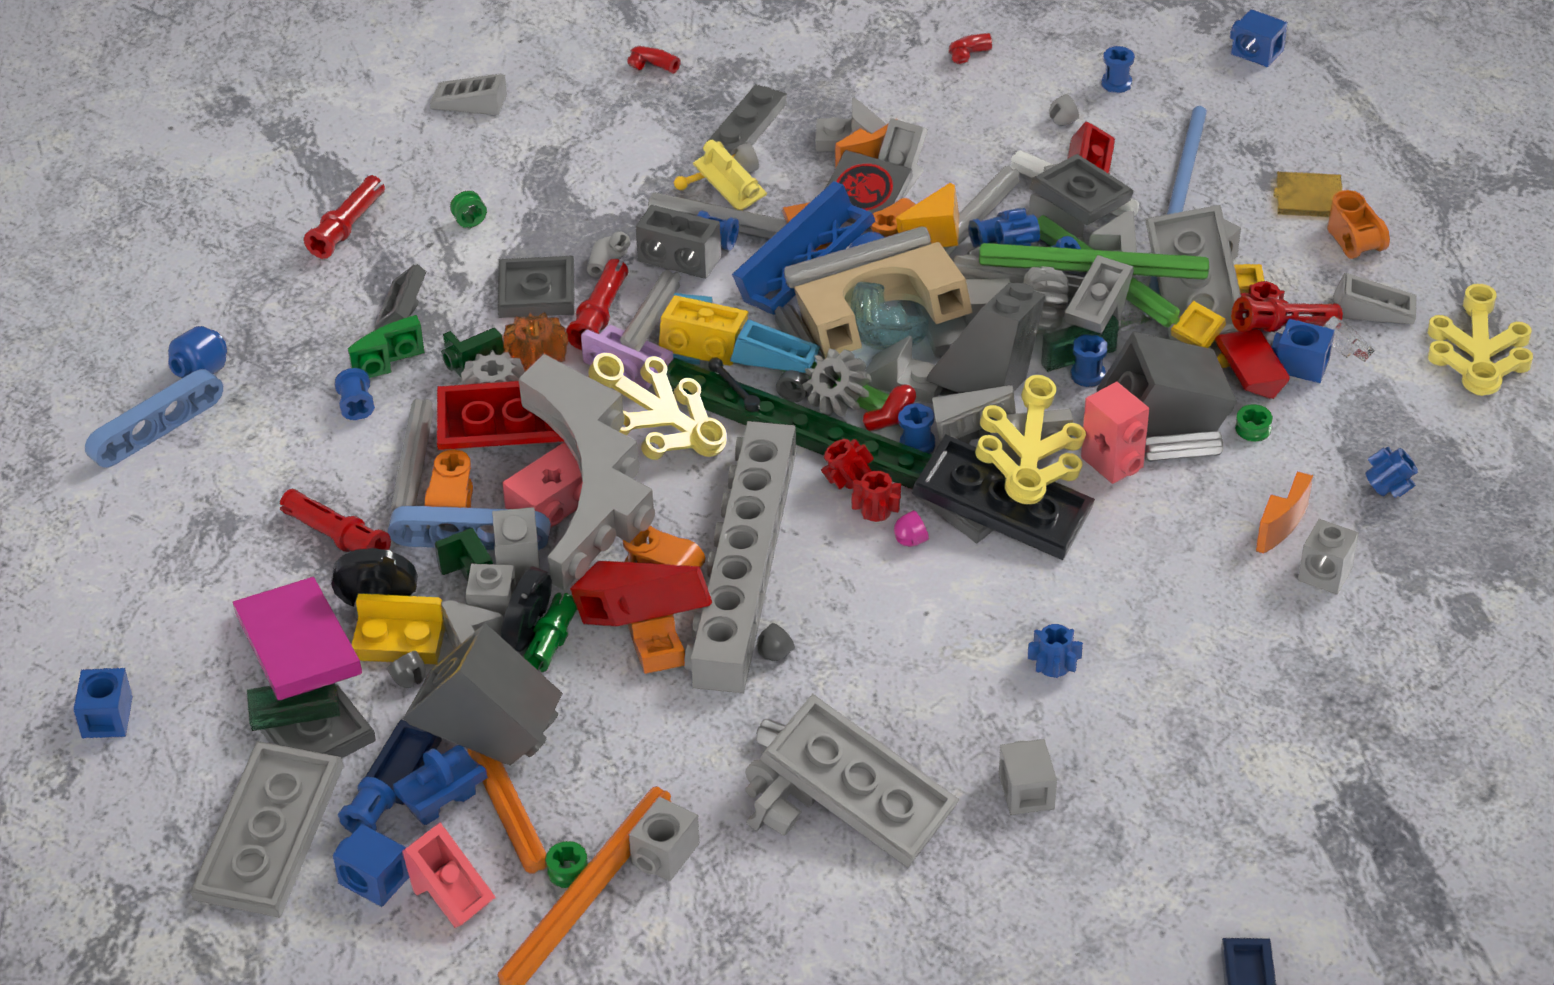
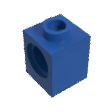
[1230,9,1288,67]
[1272,319,1335,383]
[73,668,133,738]
[333,824,409,907]

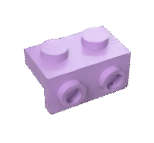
[581,325,673,390]

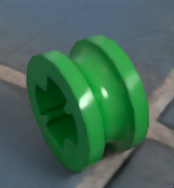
[450,190,487,228]
[1235,404,1273,442]
[546,841,588,888]

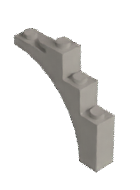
[519,354,655,591]

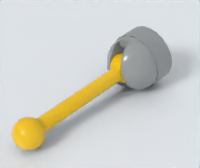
[674,142,759,190]

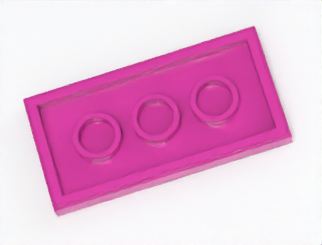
[232,576,363,700]

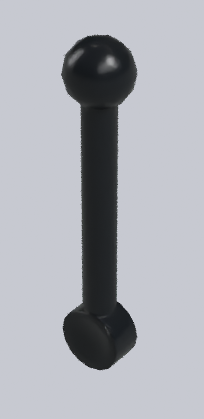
[708,357,760,412]

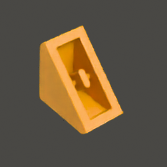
[895,183,960,247]

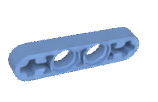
[85,369,223,468]
[388,506,551,550]

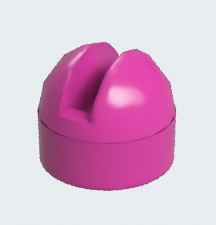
[894,510,929,547]

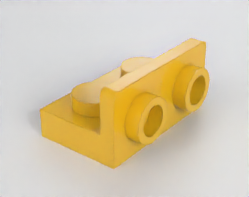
[659,295,749,366]
[351,594,445,665]

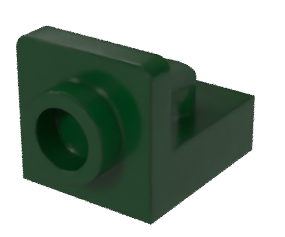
[441,327,505,377]
[434,527,493,581]

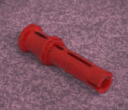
[303,175,385,259]
[565,259,629,350]
[1231,297,1343,332]
[280,488,391,552]

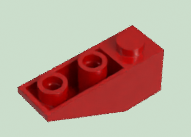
[570,560,713,627]

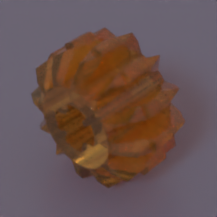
[503,312,568,372]

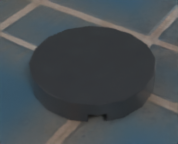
[331,548,418,606]
[501,566,553,652]

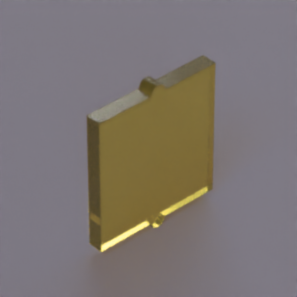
[1273,171,1342,217]

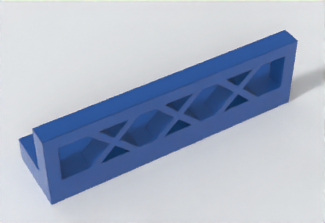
[732,181,875,315]

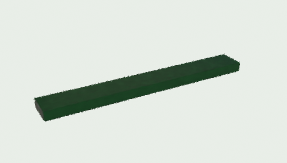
[666,358,932,489]

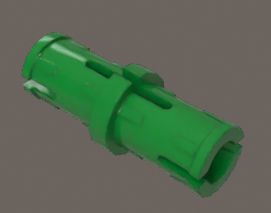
[523,592,578,672]

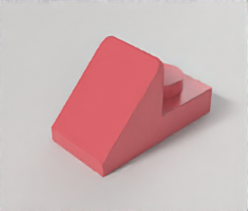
[402,822,496,928]

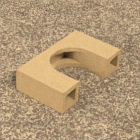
[794,242,973,359]

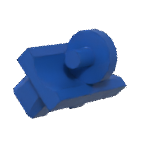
[393,745,487,825]

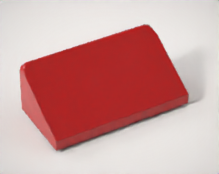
[1067,121,1115,174]
[1215,329,1290,399]

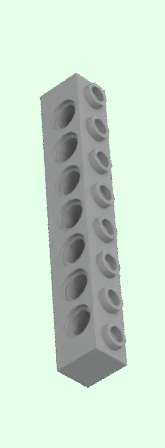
[685,421,796,694]

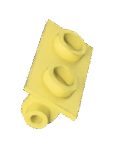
[693,139,767,210]

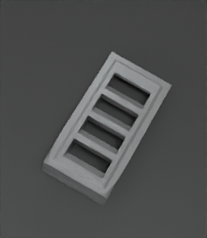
[430,74,507,115]
[1333,273,1416,324]
[932,385,1016,444]

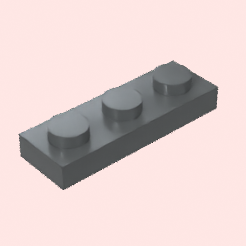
[707,84,787,154]

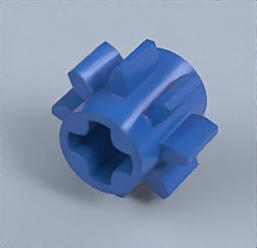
[995,208,1040,246]
[1365,447,1418,498]
[1027,624,1083,678]

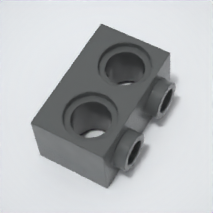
[636,204,721,279]

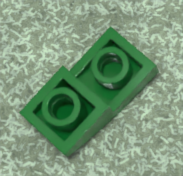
[347,315,425,378]

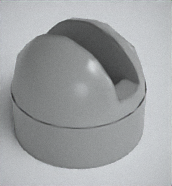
[1049,94,1079,126]

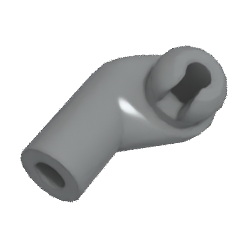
[587,231,630,278]

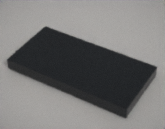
[912,434,1095,560]

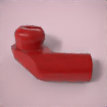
[949,33,992,64]
[627,45,681,74]
[863,384,917,431]

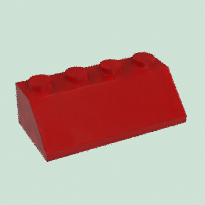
[437,376,590,450]

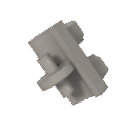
[745,759,816,836]

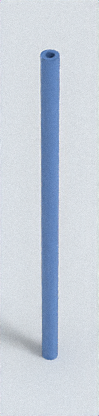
[1142,106,1207,320]

